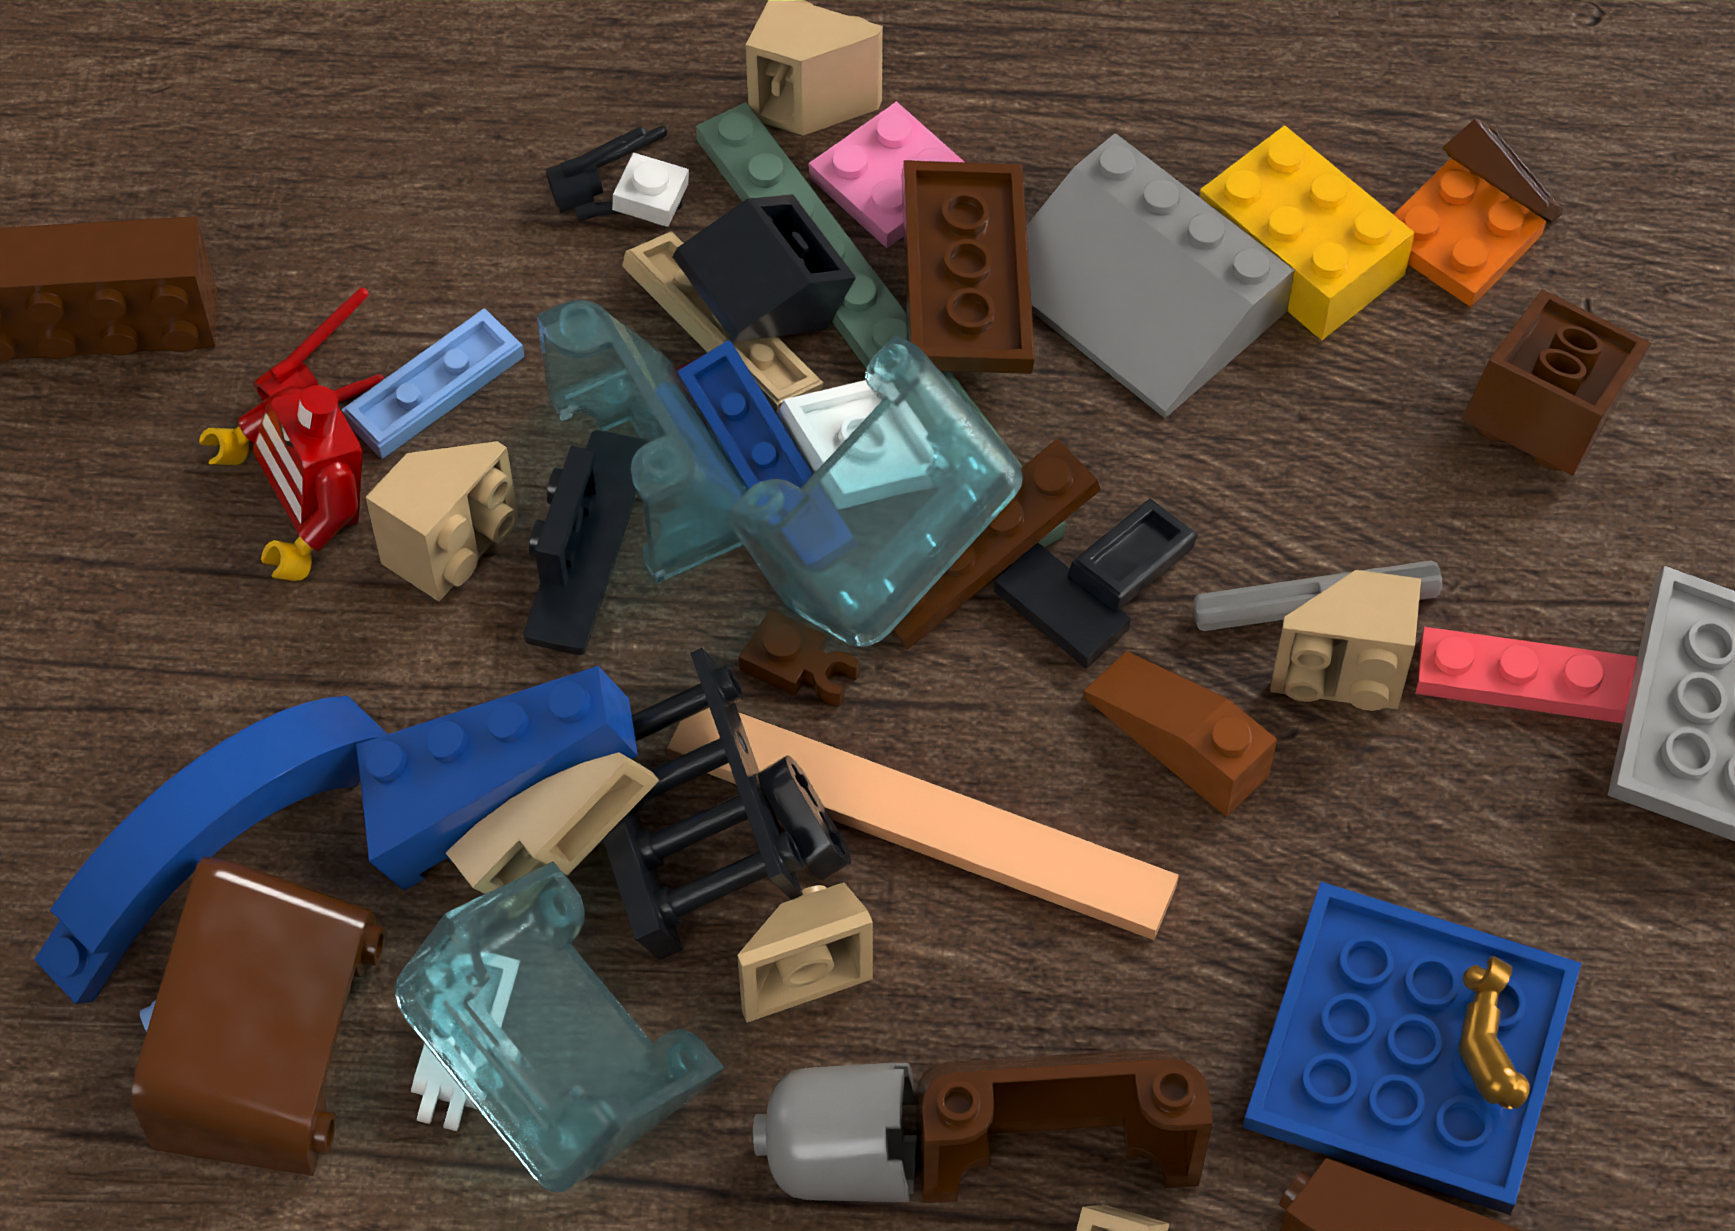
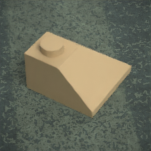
[737,882,873,1023]

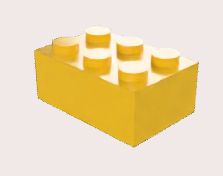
[1199,125,1415,341]

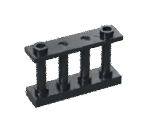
[603,648,803,960]

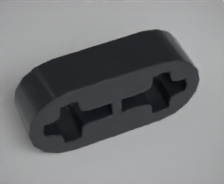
[758,755,851,880]

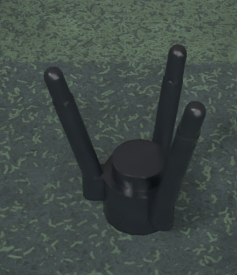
[545,126,683,222]

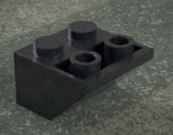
[672,194,856,342]

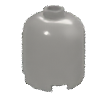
[753,1063,918,1202]

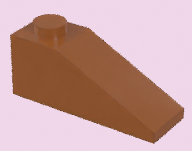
[1083,651,1277,817]

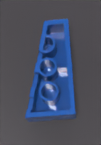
[356,666,638,891]

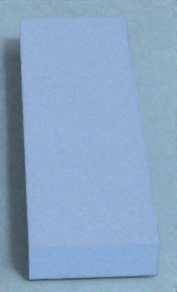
[341,308,524,459]

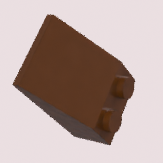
[1461,289,1651,476]

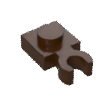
[739,609,860,706]

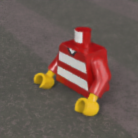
[199,385,363,581]

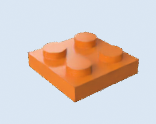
[1393,158,1546,307]

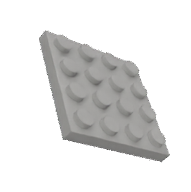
[1608,566,1735,841]

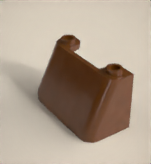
[132,857,385,1176]
[915,1049,1213,1203]

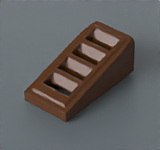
[1442,118,1563,221]

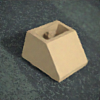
[746,0,883,136]
[365,441,518,602]
[1270,570,1421,711]

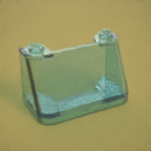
[537,300,757,584]
[724,334,1023,647]
[395,861,725,1192]

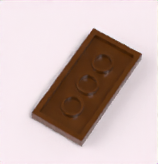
[901,160,1035,374]

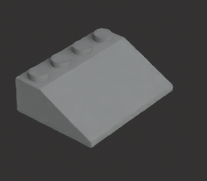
[1026,133,1294,418]

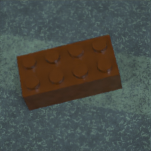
[0,216,217,363]

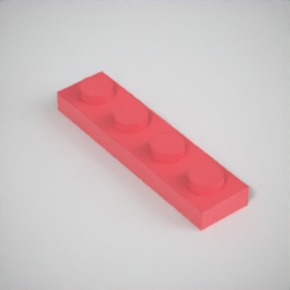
[1415,627,1637,724]

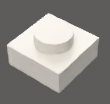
[612,152,689,227]

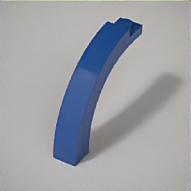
[34,696,387,1004]

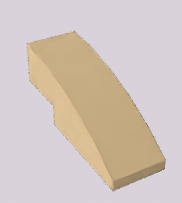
[445,752,659,905]

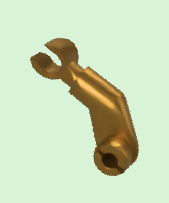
[1458,956,1530,1110]

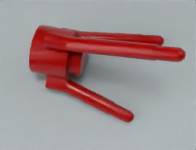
[253,287,385,403]

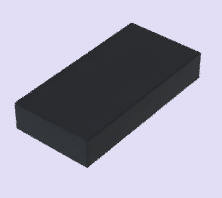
[1068,498,1198,612]
[994,543,1131,669]

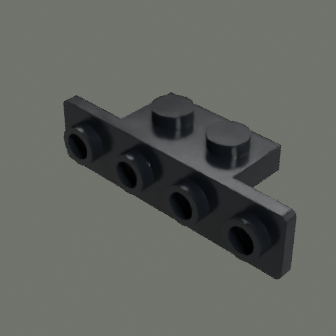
[523,430,652,655]

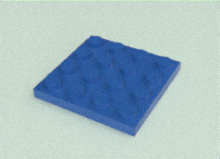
[1242,881,1582,1215]

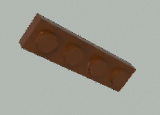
[864,438,1101,650]

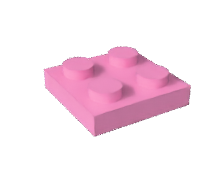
[809,101,964,248]

